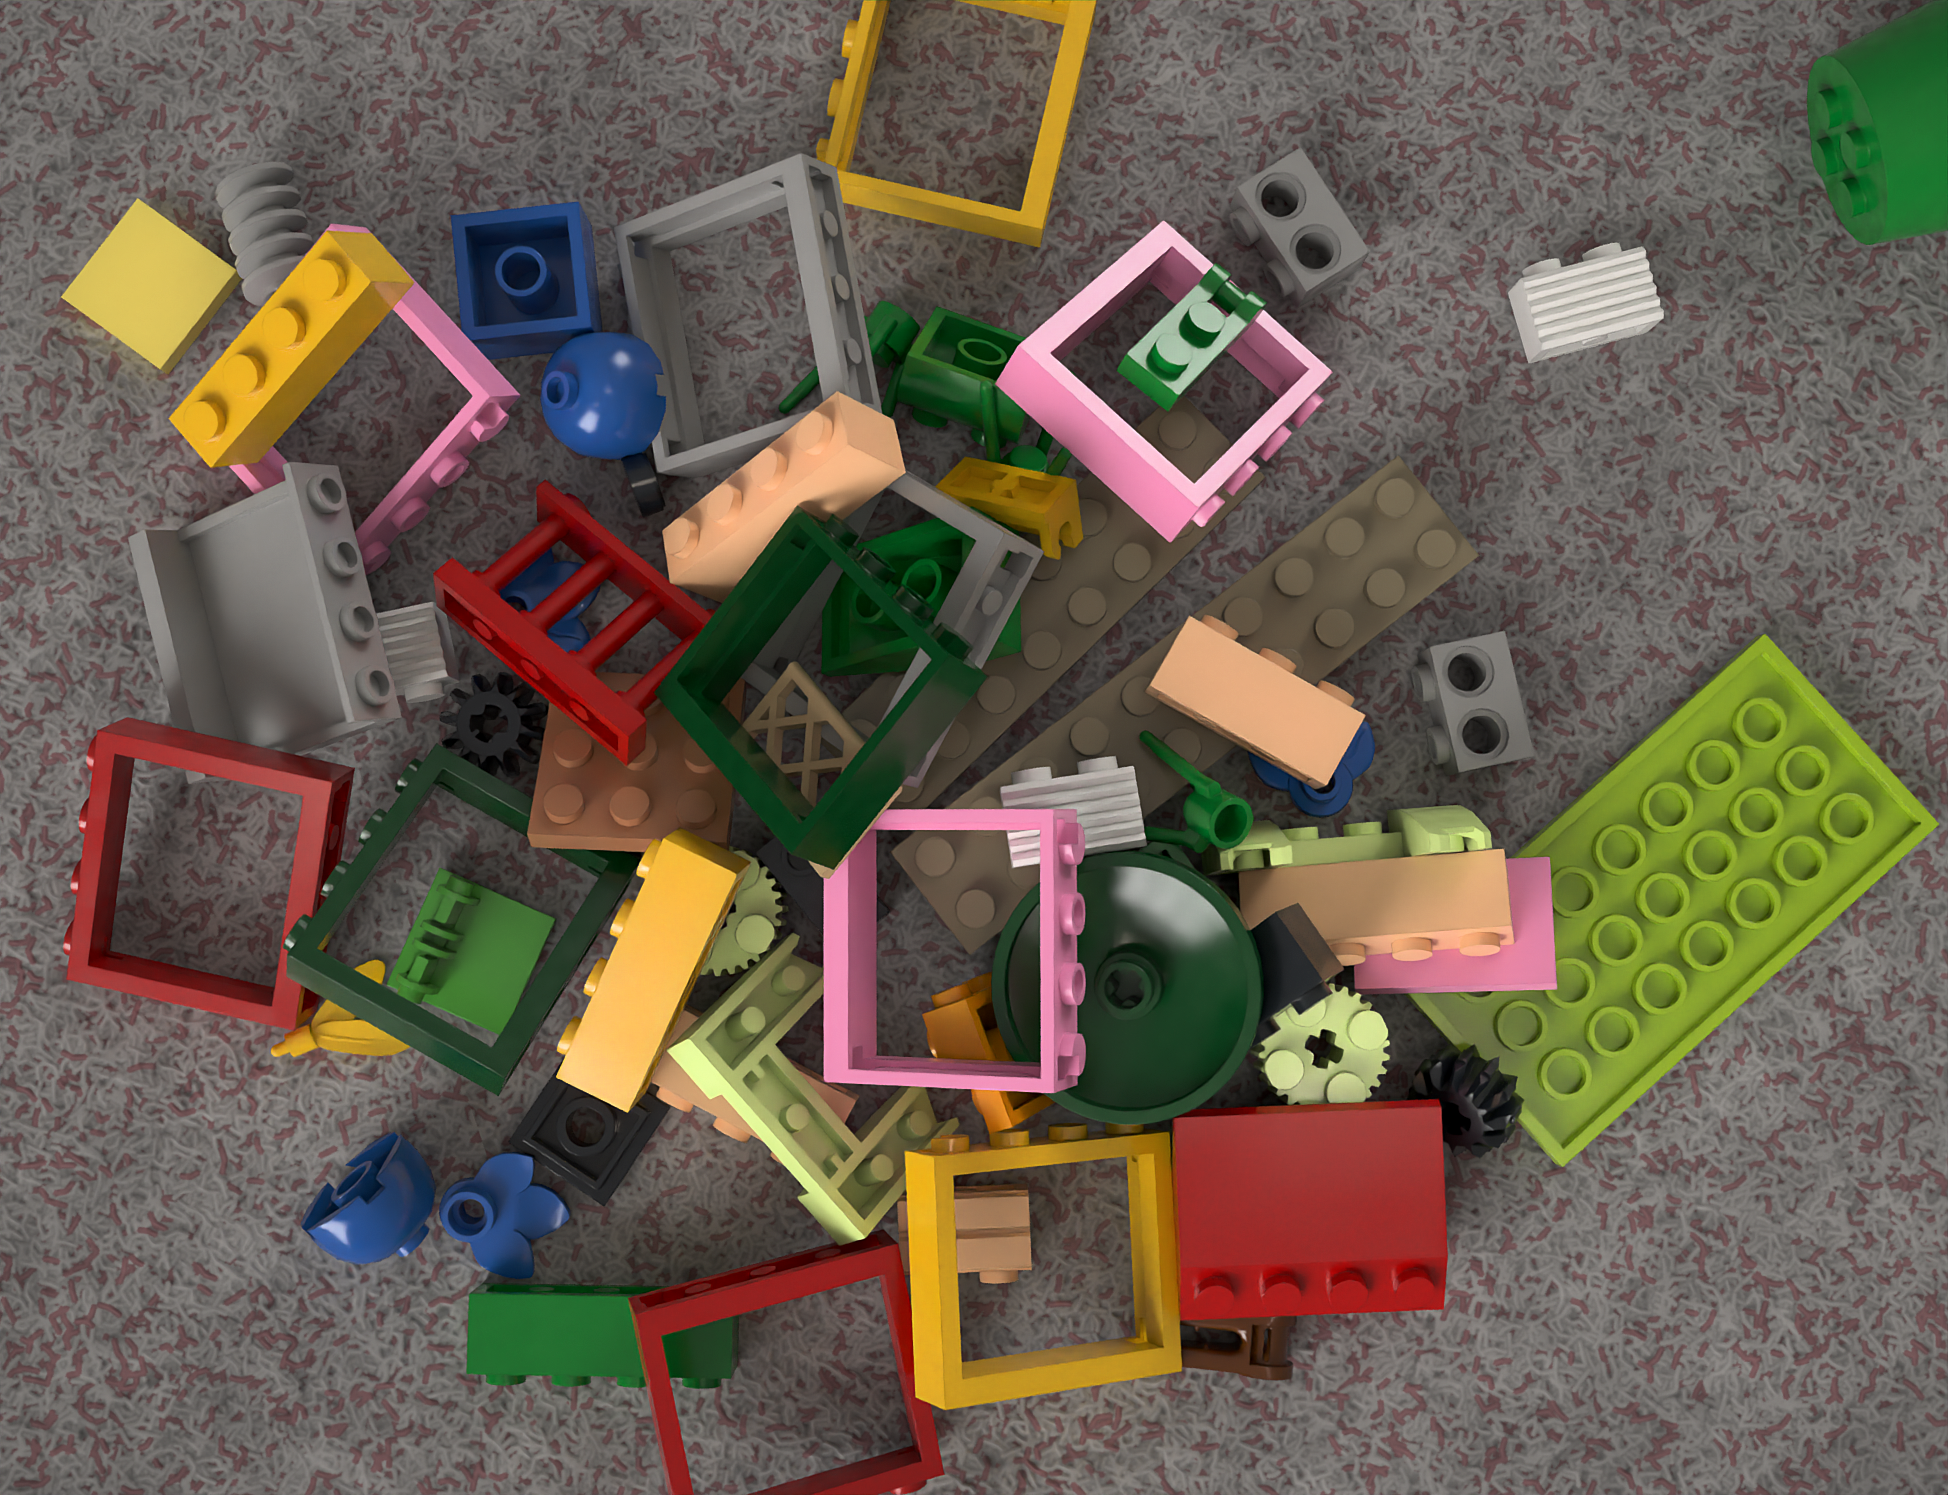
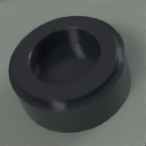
[621,452,666,518]

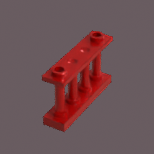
[433,479,716,766]

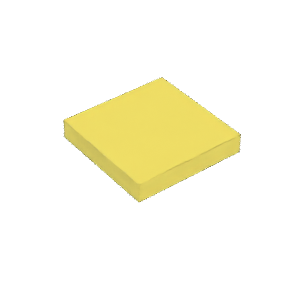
[61,198,243,375]

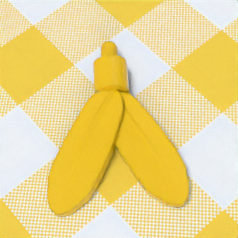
[271,959,410,1057]

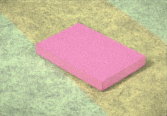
[1354,857,1557,995]

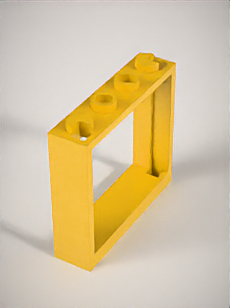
[816,0,1097,247]
[905,1122,1182,1410]

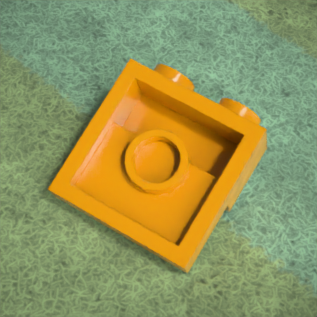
[922,971,1055,1134]

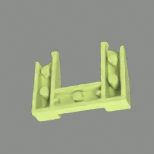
[1201,805,1492,876]
[666,933,959,1246]

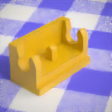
[935,456,1083,560]

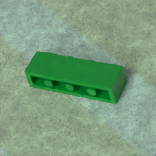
[466,1283,739,1389]

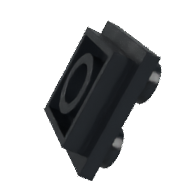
[508,1057,671,1206]

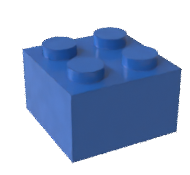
[450,201,603,360]

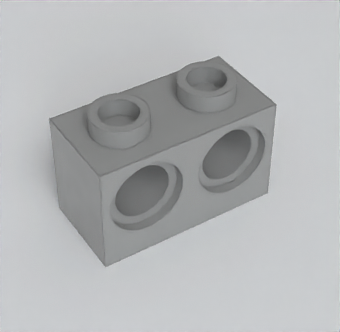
[1229,147,1370,309]
[1412,631,1534,776]

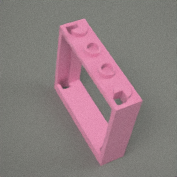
[995,220,1333,543]
[229,224,521,575]
[824,809,1086,1093]

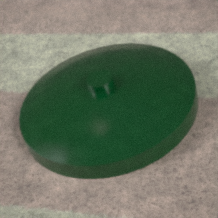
[991,851,1264,1125]

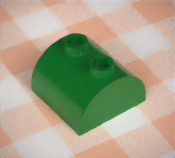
[897,306,1031,448]

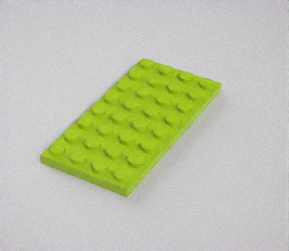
[1404,634,1939,1167]

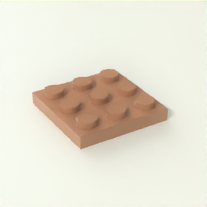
[527,672,747,852]

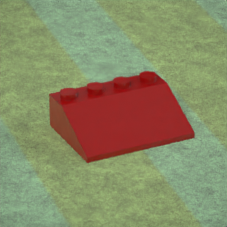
[1172,1099,1448,1321]

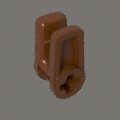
[1179,1316,1297,1381]

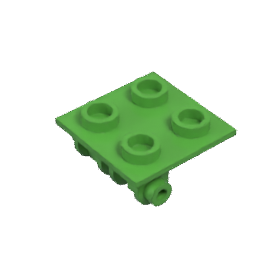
[386,868,557,1035]

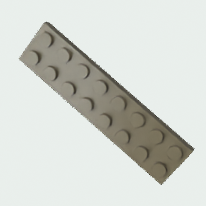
[821,396,1265,809]

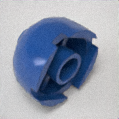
[540,332,666,460]
[300,1132,436,1264]

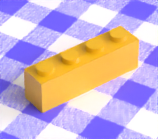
[168,230,415,468]
[556,827,751,1113]

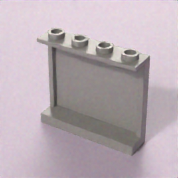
[128,462,402,784]

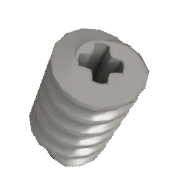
[215,162,314,307]

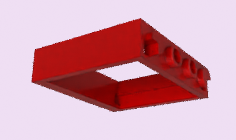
[63,717,355,1031]
[628,1229,945,1495]

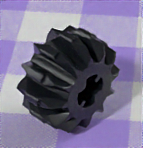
[439,672,549,779]
[1406,1044,1524,1158]

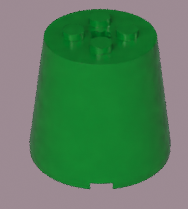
[1807,0,1948,245]

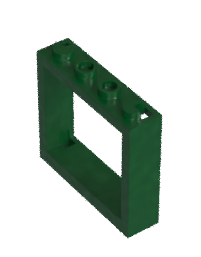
[654,505,988,870]
[283,743,641,1096]

